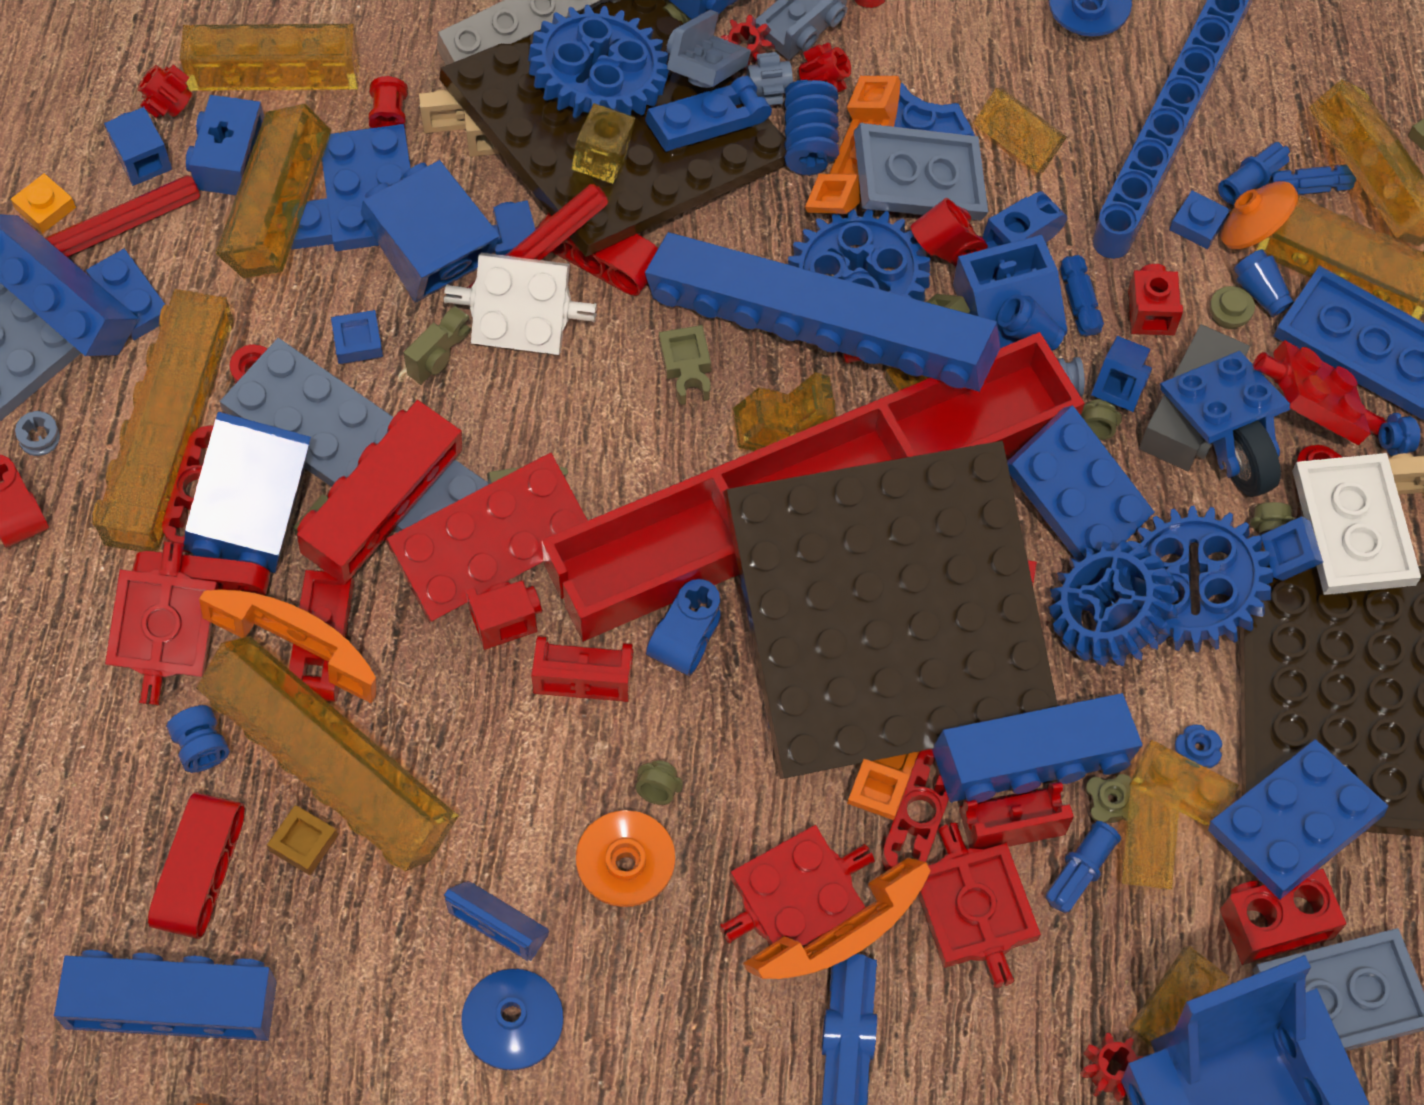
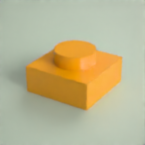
[11,173,76,234]

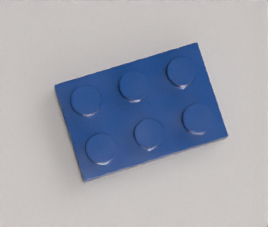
[319,124,411,252]
[1007,405,1155,562]
[1208,739,1388,900]

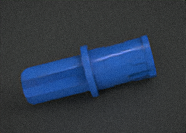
[1218,142,1290,205]
[1045,821,1121,913]

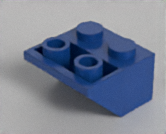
[953,235,1067,348]

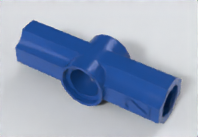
[821,954,877,1105]

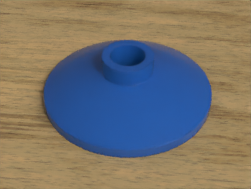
[1048,0,1132,36]
[462,969,563,1070]

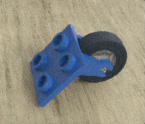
[1160,351,1290,497]

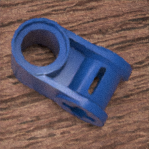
[646,579,721,676]

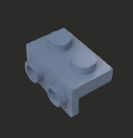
[756,0,848,60]
[667,10,751,88]

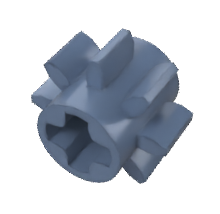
[746,52,793,106]

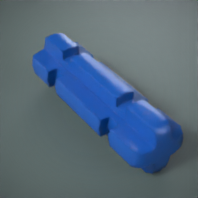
[1270,164,1356,195]
[1060,255,1104,337]

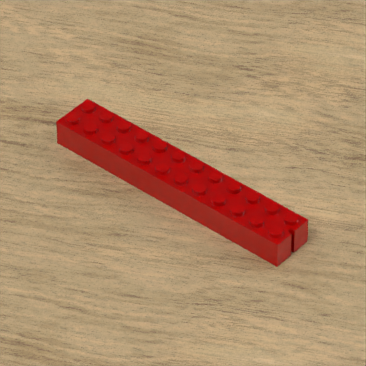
[541,332,1085,642]

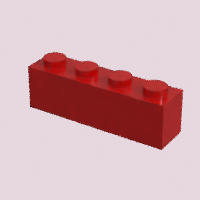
[297,399,462,585]

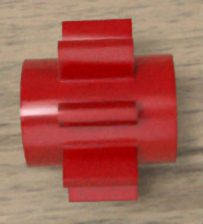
[721,14,775,70]
[799,42,851,92]
[137,64,192,118]
[1080,1033,1143,1102]

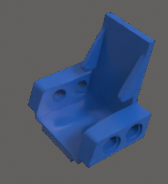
[1122,955,1369,1105]

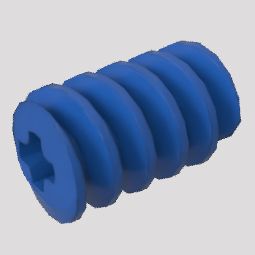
[785,80,839,176]

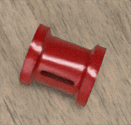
[368,76,408,128]

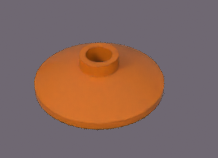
[1220,181,1298,250]
[576,810,675,907]

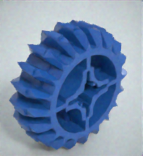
[1048,540,1179,667]

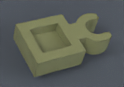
[403,306,471,385]
[659,325,711,405]

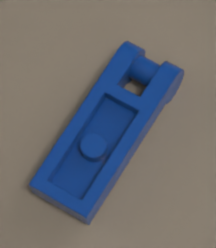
[645,76,772,152]

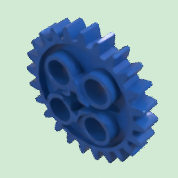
[528,5,669,123]
[788,209,930,301]
[1127,506,1273,652]

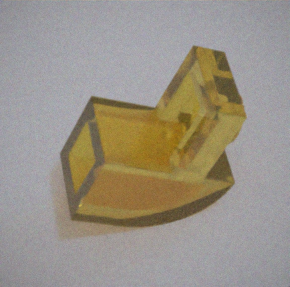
[733,372,836,451]

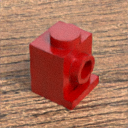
[1128,264,1183,335]
[465,580,542,650]

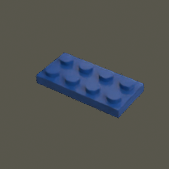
[1274,265,1424,420]

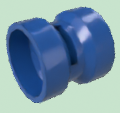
[166,705,230,773]

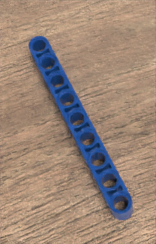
[1092,0,1253,259]

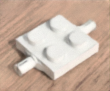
[444,253,597,355]

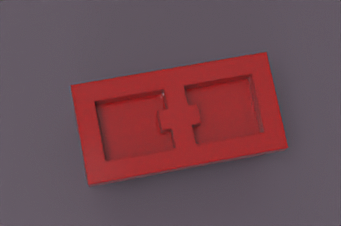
[531,636,634,702]
[959,782,1074,849]

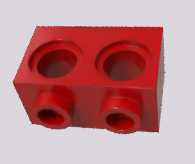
[1220,868,1347,965]

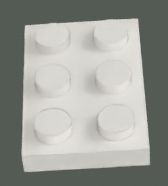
[1292,453,1421,595]

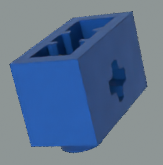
[186,95,267,197]

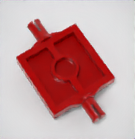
[1253,340,1386,446]
[105,542,218,706]
[918,822,1041,988]
[719,825,875,948]

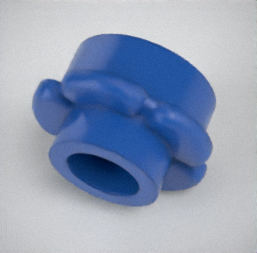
[1379,413,1421,456]
[1175,724,1223,771]

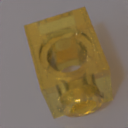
[571,103,635,184]

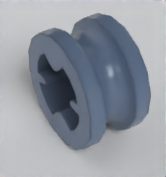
[1057,357,1085,397]
[15,411,60,456]

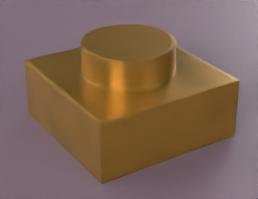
[267,805,338,875]

